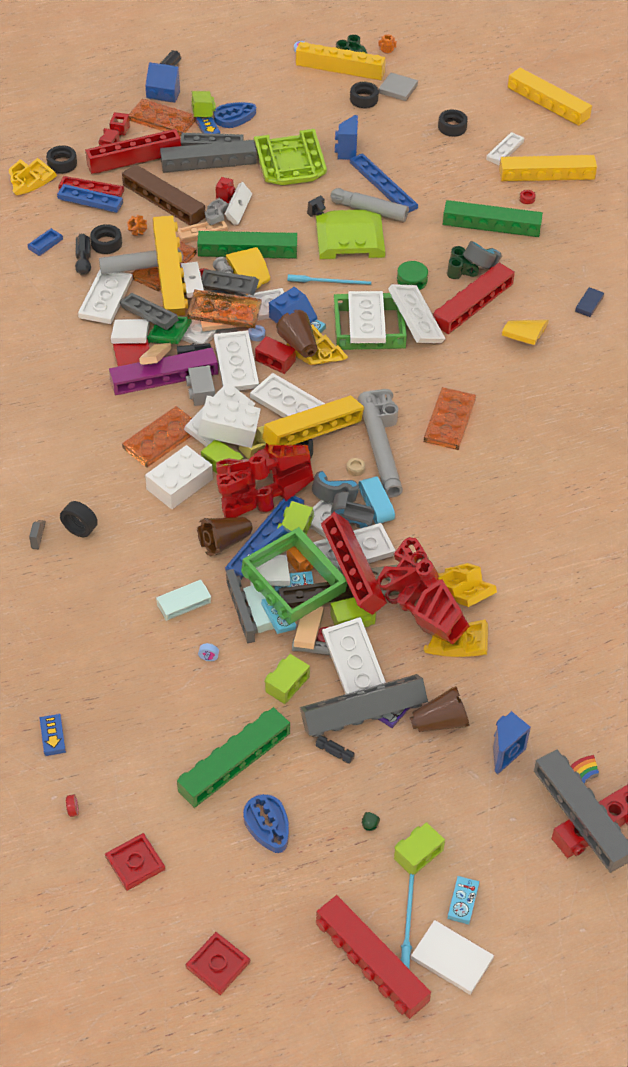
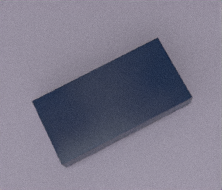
[575,287,604,317]

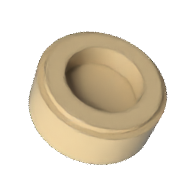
[347,458,365,476]

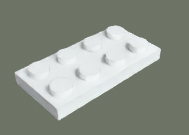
[78,270,133,324]
[388,284,445,343]
[348,291,386,343]
[214,330,259,390]
[250,373,325,418]
[184,382,256,447]
[313,523,395,572]
[322,617,386,694]

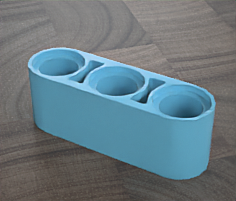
[358,476,395,524]

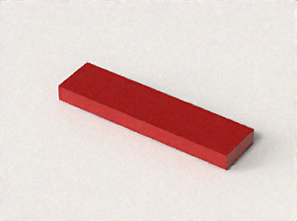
[58,176,125,197]

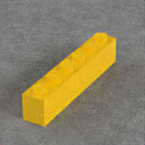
[296,42,386,81]
[507,68,592,126]
[499,155,597,181]
[153,216,188,316]
[262,395,364,445]

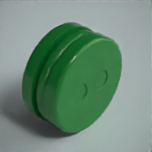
[397,261,428,290]

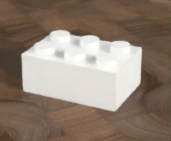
[198,396,261,448]
[145,445,213,509]

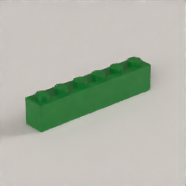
[443,200,543,237]
[197,231,297,259]
[177,707,290,808]

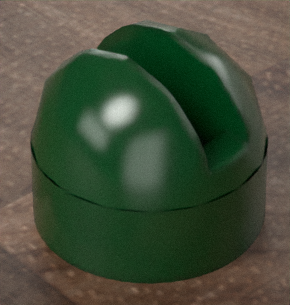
[362,812,380,831]

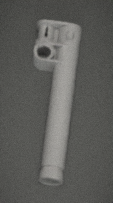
[358,389,403,498]

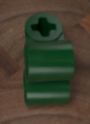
[336,34,367,54]
[447,246,479,279]

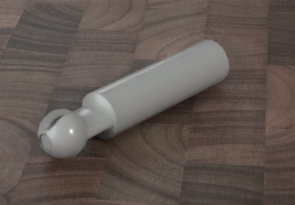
[330,188,409,222]
[99,249,183,275]

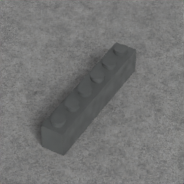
[160,140,256,173]
[300,674,428,737]
[534,749,628,873]

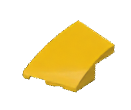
[9,158,57,195]
[226,247,270,296]
[502,320,549,345]
[286,324,348,365]
[438,563,497,607]
[423,619,488,657]

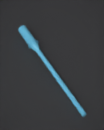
[287,274,371,285]
[401,874,414,968]

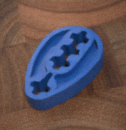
[214,102,256,128]
[243,794,289,853]

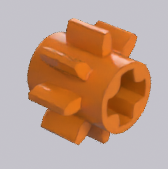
[378,34,397,53]
[127,215,147,236]

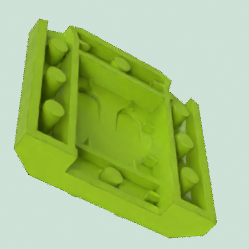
[254,129,327,185]
[316,210,385,259]

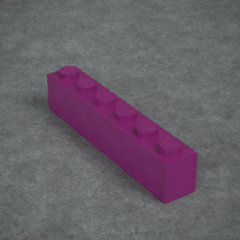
[109,348,218,396]

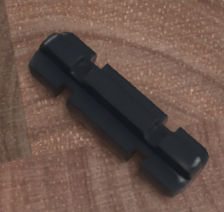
[315,735,355,763]

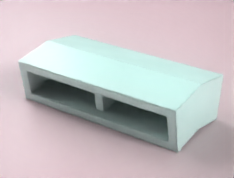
[156,580,211,621]
[243,586,274,633]

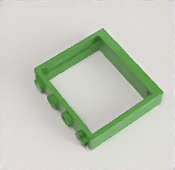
[333,293,407,350]
[241,527,347,625]

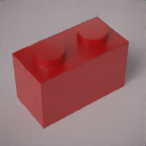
[255,336,296,374]

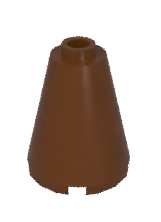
[276,310,317,358]
[197,517,253,557]
[410,686,470,732]

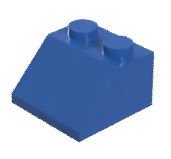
[145,62,180,103]
[335,115,358,160]
[269,287,317,323]
[493,711,531,774]

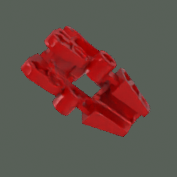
[216,445,314,518]
[377,537,470,645]

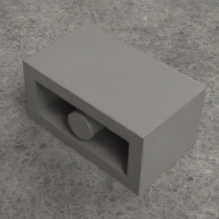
[186,366,215,406]

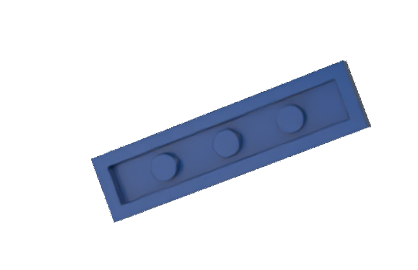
[57,184,123,213]

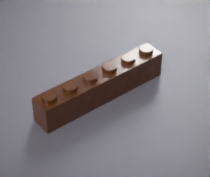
[122,164,206,226]

